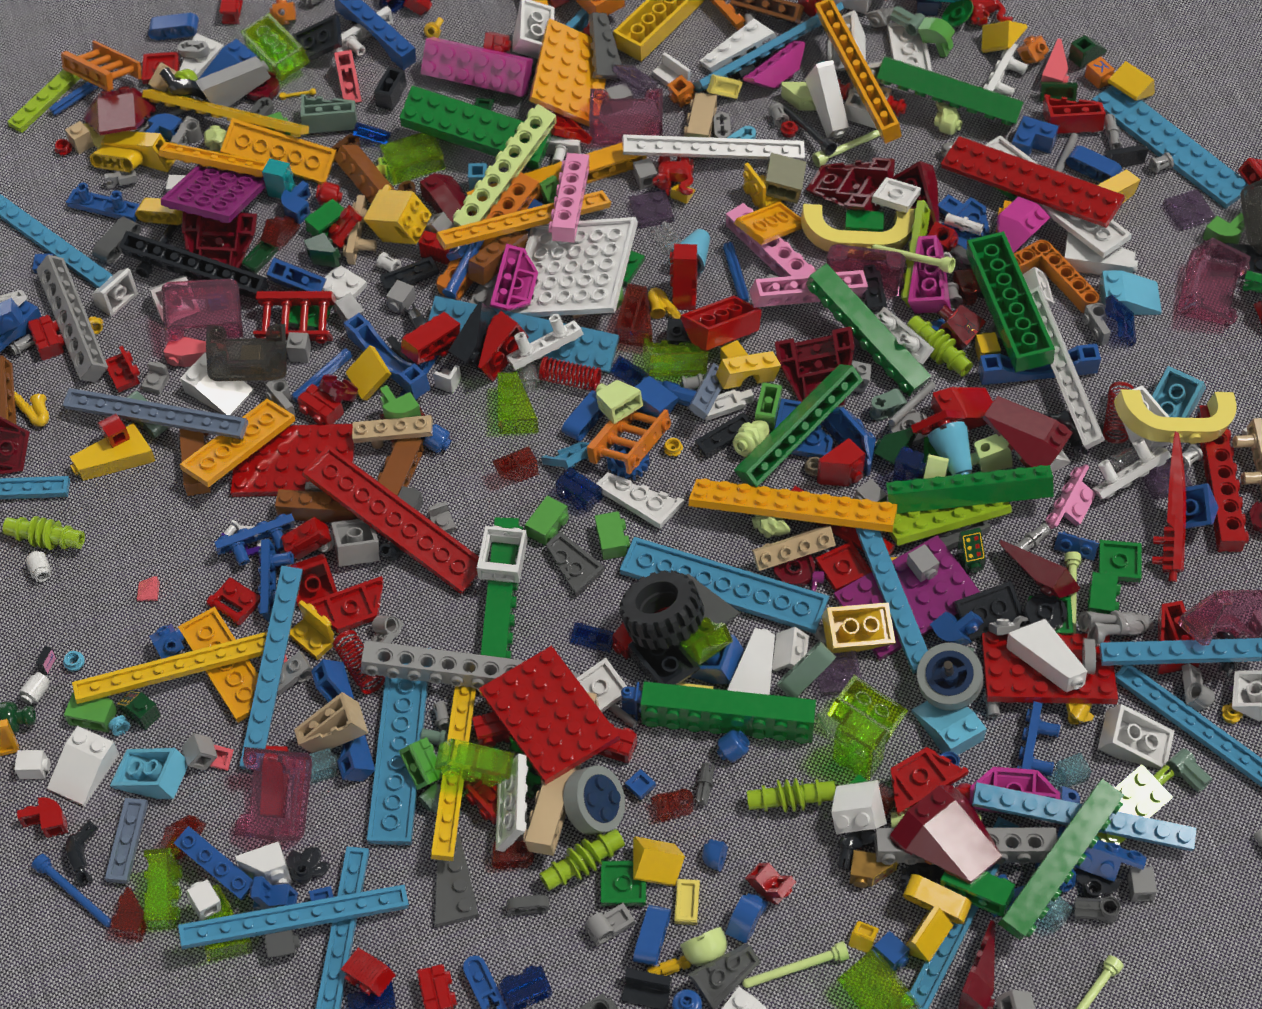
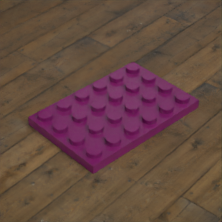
[161,164,266,223]
[833,535,980,661]

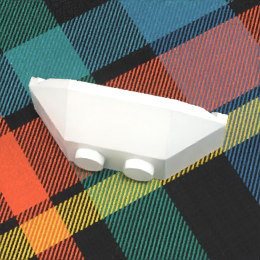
[828,10,866,71]

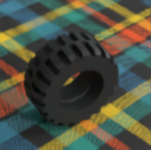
[619,570,705,650]

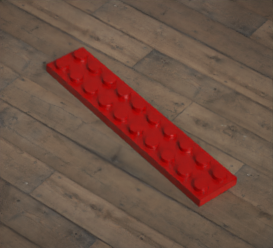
[941,136,1125,228]
[302,445,479,595]

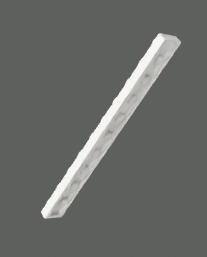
[622,135,805,161]
[1030,286,1105,449]

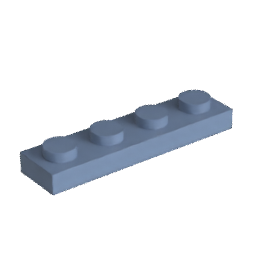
[688,362,722,420]
[105,798,148,884]

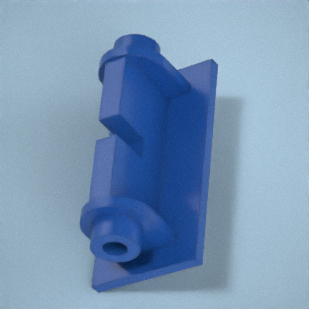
[1054,531,1099,561]
[621,682,643,721]

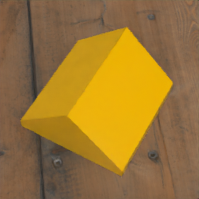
[981,21,1028,53]
[1108,61,1155,101]
[633,836,685,887]
[906,905,953,962]

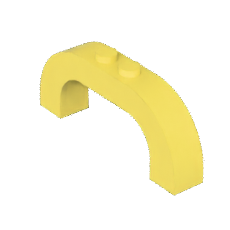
[801,204,915,256]
[1114,389,1237,444]

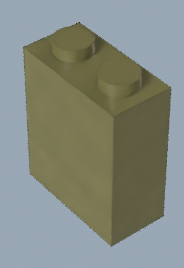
[764,152,807,204]

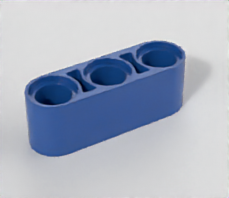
[148,13,199,40]
[1066,145,1122,183]
[561,390,604,442]
[633,904,671,967]

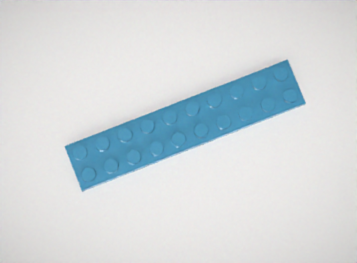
[693,2,844,93]
[1092,85,1251,209]
[428,296,620,373]
[620,537,829,634]
[367,648,431,845]

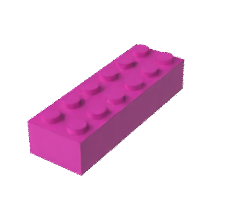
[421,37,533,96]

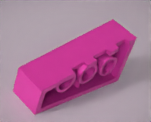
[908,235,951,314]

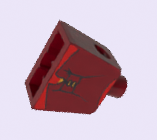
[937,305,986,351]

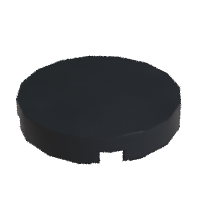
[1024,593,1067,631]

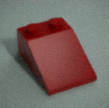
[478,311,529,382]
[931,387,993,430]

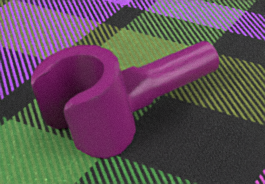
[811,571,824,592]

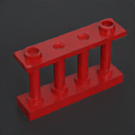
[253,291,336,343]

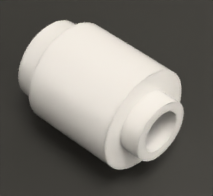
[26,551,52,582]
[19,672,50,705]

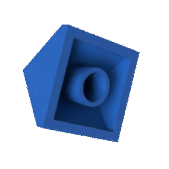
[635,376,680,425]
[1168,483,1219,529]

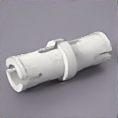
[944,213,984,236]

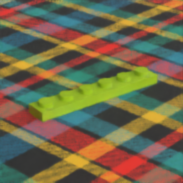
[7,55,88,133]
[901,200,930,308]

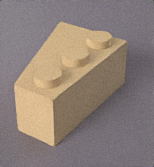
[294,692,368,755]

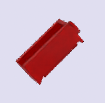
[219,0,243,24]

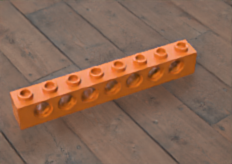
[436,172,541,301]

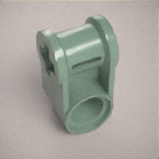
[869,389,908,421]

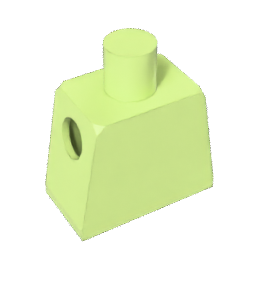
[596,380,643,424]
[970,434,1013,472]

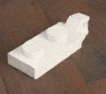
[705,389,754,421]

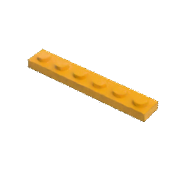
[159,142,267,177]

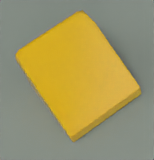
[670,184,695,204]
[849,921,879,953]

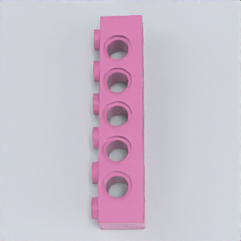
[549,153,589,243]
[726,203,816,277]
[750,270,868,308]

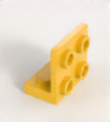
[743,163,782,209]
[289,600,334,661]

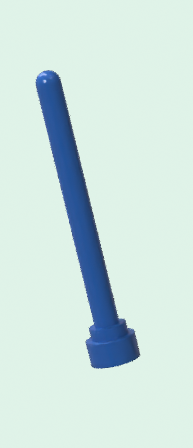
[31,854,113,928]

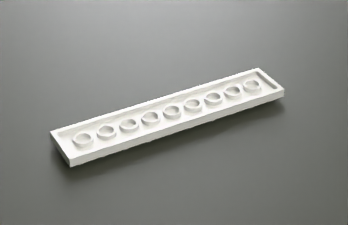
[986,135,1131,258]

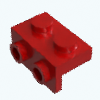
[105,346,141,393]
[465,776,498,825]

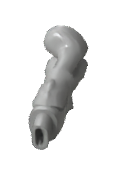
[1078,610,1154,647]

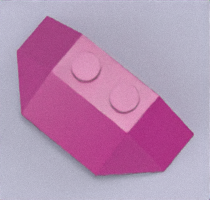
[743,41,805,89]
[997,197,1051,253]
[490,244,538,311]
[970,767,1060,815]

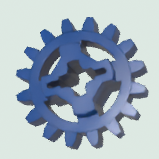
[606,444,650,480]

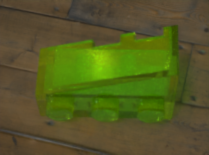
[643,338,708,378]
[498,372,539,434]
[144,848,182,930]

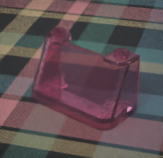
[589,88,663,146]
[1175,237,1250,326]
[827,244,905,297]
[161,279,243,342]
[1178,589,1262,645]
[235,747,312,841]

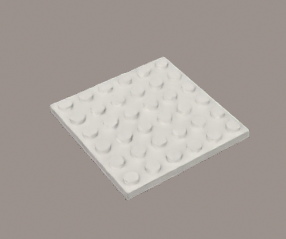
[510,217,638,317]

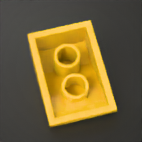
[822,603,895,655]

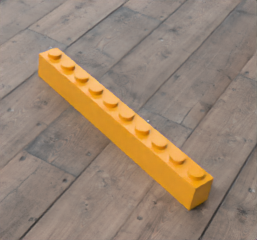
[815,0,902,144]
[467,143,647,215]

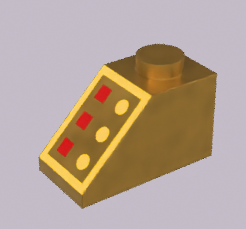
[849,850,898,888]

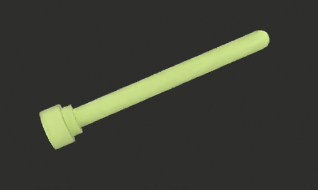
[812,130,880,167]
[872,244,956,273]
[1064,552,1081,633]
[742,941,849,988]
[1076,955,1124,1009]

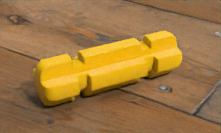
[647,955,692,976]

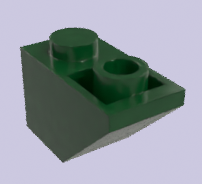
[1068,35,1107,68]
[304,233,341,267]

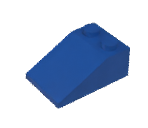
[199,39,259,79]
[680,635,744,684]

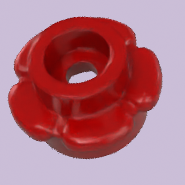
[780,121,798,138]
[54,139,72,155]

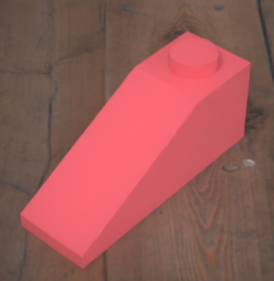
[1040,38,1069,85]
[334,50,362,103]
[163,334,229,367]

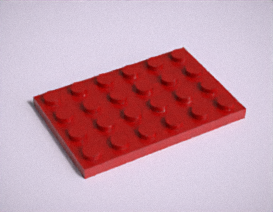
[231,424,355,497]
[981,632,1118,704]
[479,646,620,785]

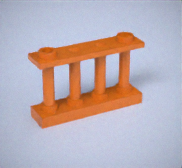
[61,41,142,91]
[586,409,671,474]

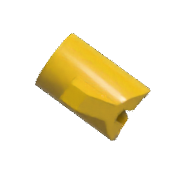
[1066,703,1094,725]

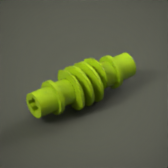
[907,315,973,377]
[2,516,85,550]
[747,777,836,813]
[539,829,625,891]

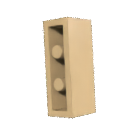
[684,92,717,138]

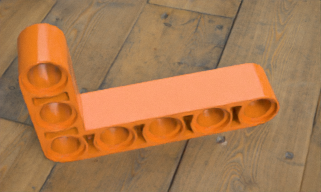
[1014,240,1099,314]

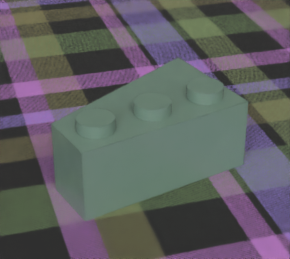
[301,94,358,133]

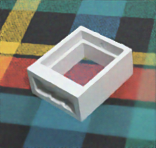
[477,526,527,583]

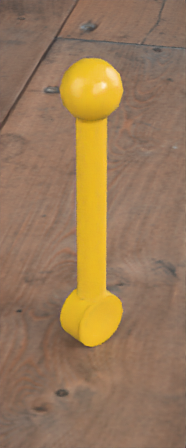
[279,88,316,100]

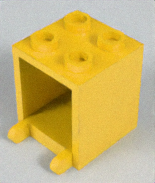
[363,184,432,244]

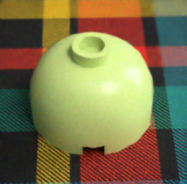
[680,927,727,966]

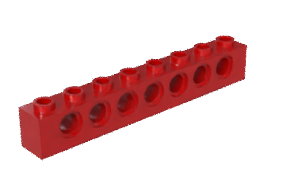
[1196,405,1249,552]

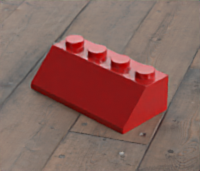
[680,296,762,351]

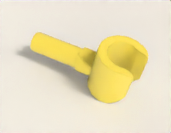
[376,157,388,176]

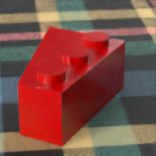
[1042,94,1106,134]
[670,244,698,310]
[401,312,460,364]
[1157,600,1200,675]

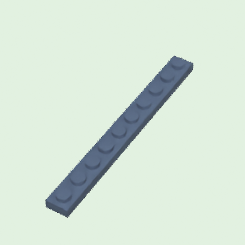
[63,388,248,439]

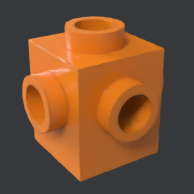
[270,0,297,25]
[1016,35,1050,64]
[667,74,695,107]

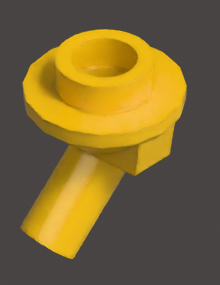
[424,17,444,38]

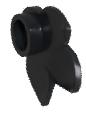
[287,847,330,884]
[1076,868,1121,899]

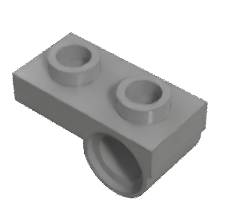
[171,116,202,146]
[1083,303,1111,346]
[266,378,296,417]
[371,616,404,644]
[278,651,313,695]
[1182,663,1215,711]
[585,903,635,947]

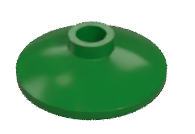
[942,0,973,28]

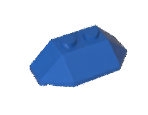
[821,407,876,476]

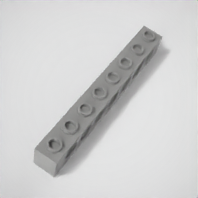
[36,254,108,383]
[361,640,525,689]
[874,828,1057,865]

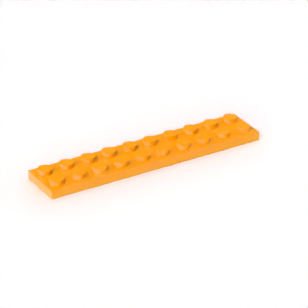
[688,479,898,532]

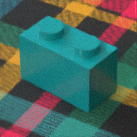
[262,158,296,199]

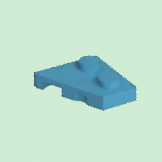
[541,442,590,469]

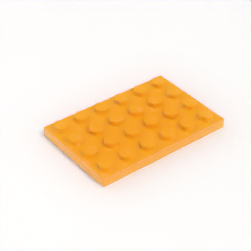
[529,18,606,129]

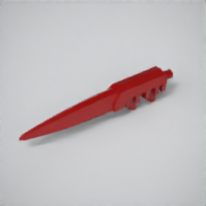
[1152,431,1186,582]

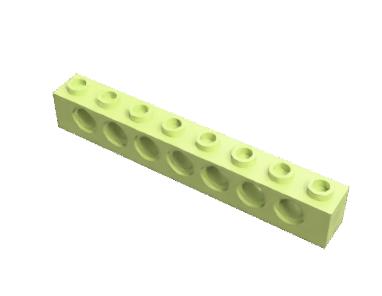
[453,104,557,227]

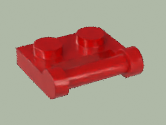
[328,205,364,248]
[206,577,260,625]

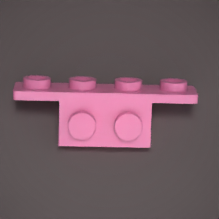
[1045,464,1096,529]

